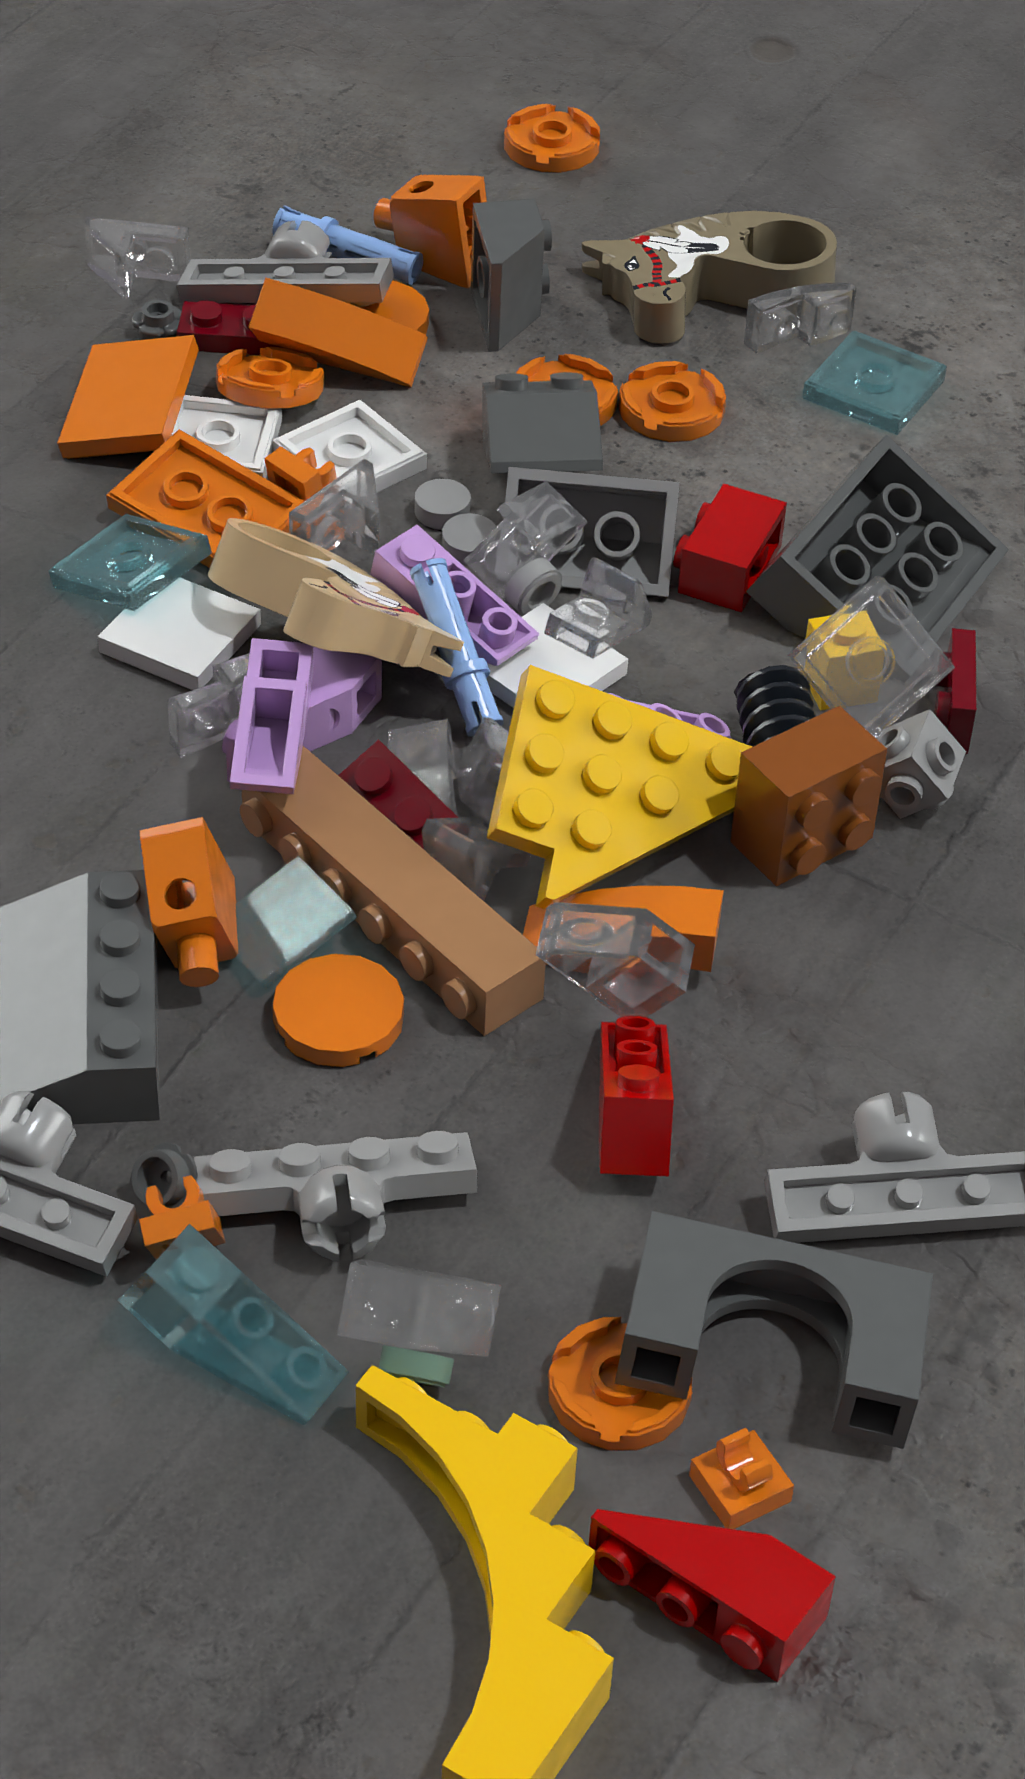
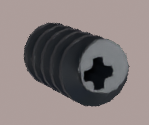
[734,665,816,747]

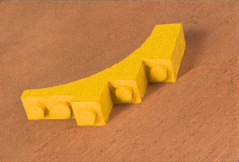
[356,1365,614,1779]

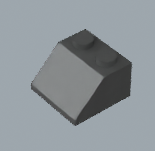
[470,199,552,352]
[482,372,603,473]

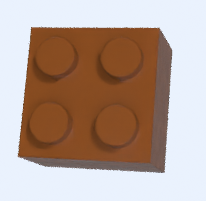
[730,705,887,887]

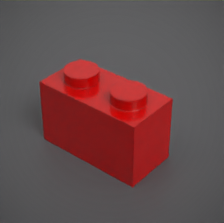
[673,483,787,613]

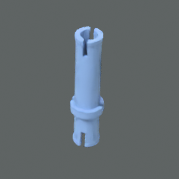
[272,206,423,285]
[410,558,504,736]

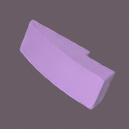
[230,638,313,794]

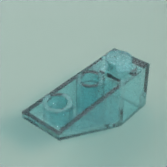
[117,1224,349,1425]

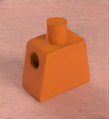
[374,175,487,288]
[139,817,239,987]

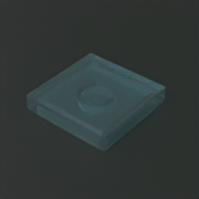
[802,331,947,435]
[48,514,212,611]

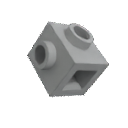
[877,709,966,819]

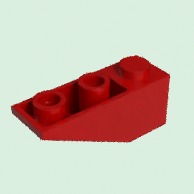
[599,1016,674,1177]
[588,1509,836,1682]

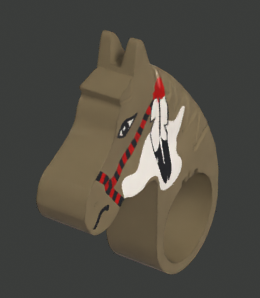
[582,211,837,344]

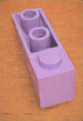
[370,525,539,667]
[222,646,382,782]

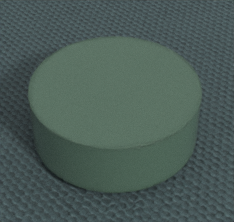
[378,1346,454,1388]

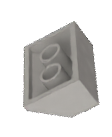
[498,467,680,597]

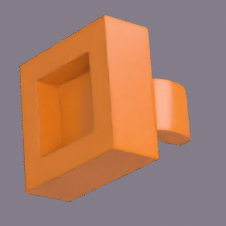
[264,446,337,524]
[139,1175,226,1262]
[689,1428,794,1529]

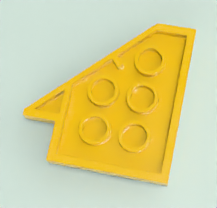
[487,665,752,909]

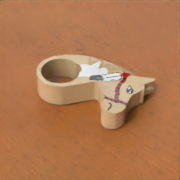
[207,518,464,677]

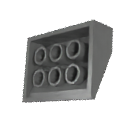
[746,435,1009,682]
[0,870,160,1124]

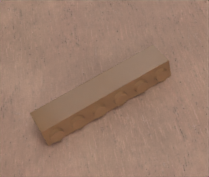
[240,746,546,1036]

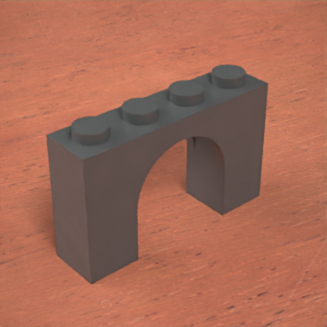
[615,1211,933,1449]

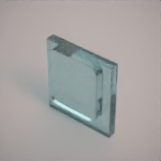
[235,856,357,990]

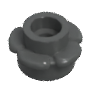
[132,299,181,340]
[131,1142,198,1208]

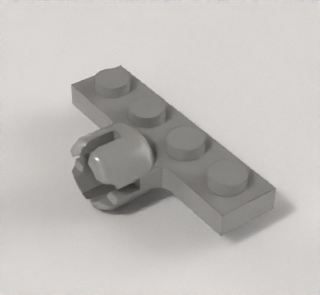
[177,220,394,307]
[0,1091,138,1277]
[764,1092,1025,1243]
[194,1131,477,1261]

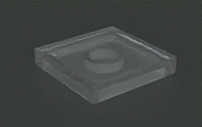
[787,576,955,739]

